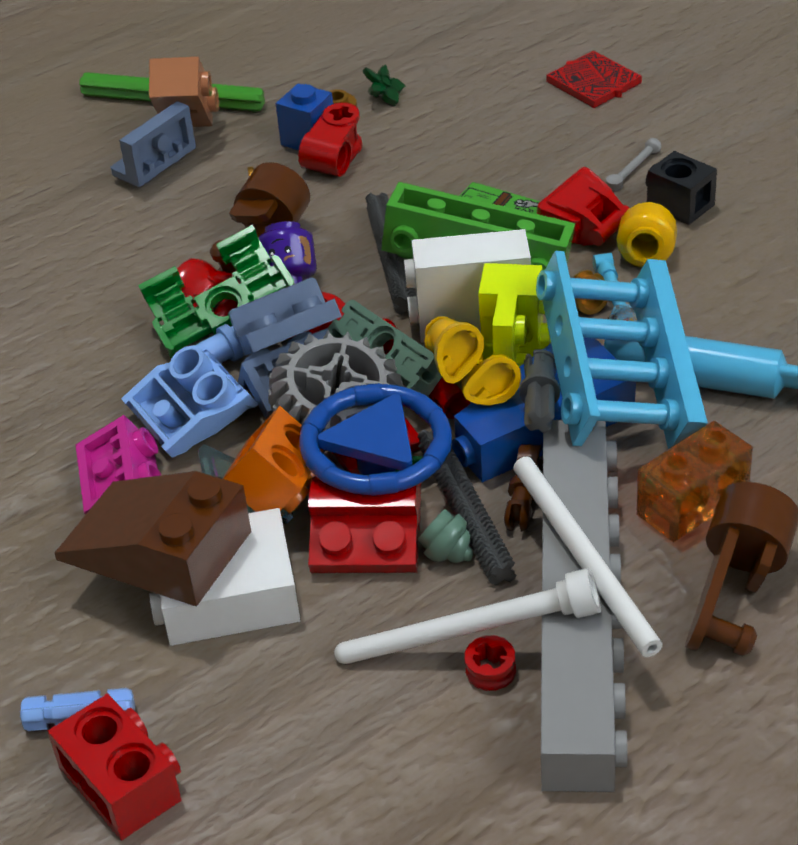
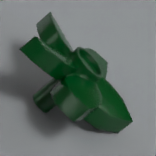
[362,64,406,106]

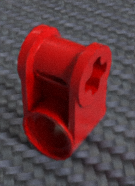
[298,102,362,177]

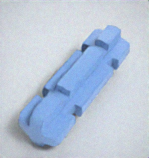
[20,688,135,731]

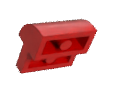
[308,475,421,573]

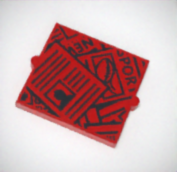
[546,50,642,108]

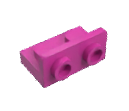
[75,415,161,514]

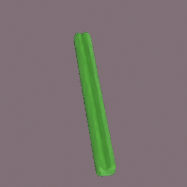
[79,72,265,112]

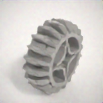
[268,330,403,453]

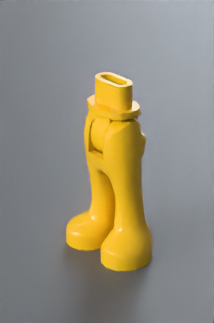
[424,316,521,405]

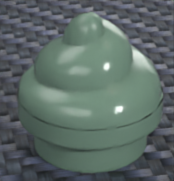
[417,509,473,563]

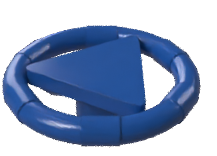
[299,383,452,496]

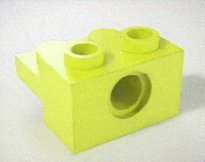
[478,263,551,367]

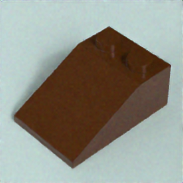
[54,471,252,607]

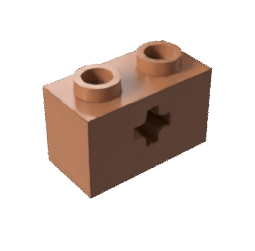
[149,57,219,127]

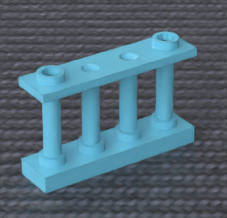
[536,251,708,452]

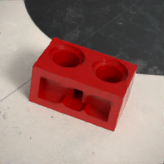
[47,693,182,841]

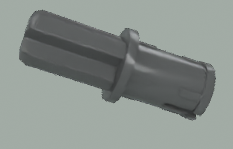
[519,349,560,433]

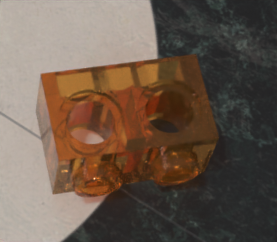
[637,420,753,543]

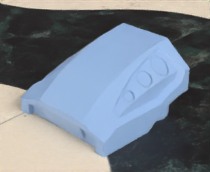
[121,344,258,458]

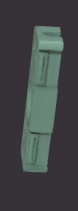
[328,300,442,396]

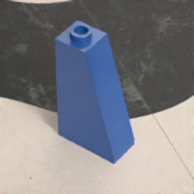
[452,338,636,483]

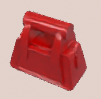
[537,167,629,246]

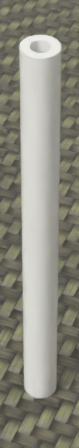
[513,457,663,657]

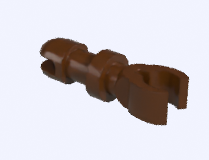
[504,444,543,532]

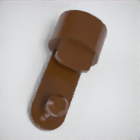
[210,162,311,274]
[685,482,798,656]

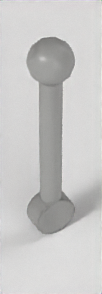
[606,138,662,191]

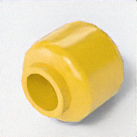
[616,202,677,268]

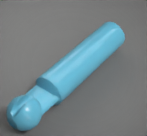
[604,336,798,399]

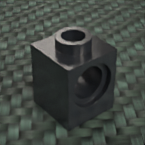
[645,151,717,225]

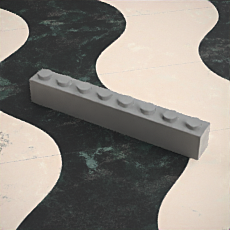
[541,420,627,792]

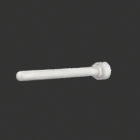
[334,568,601,664]

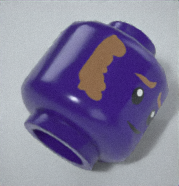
[258,221,317,284]

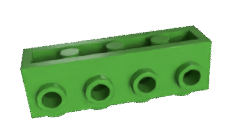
[381,182,575,270]

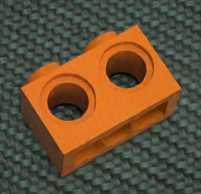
[222,406,323,514]

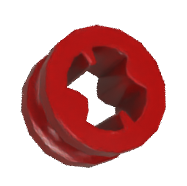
[464,635,516,691]

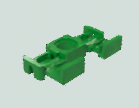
[138,225,295,359]

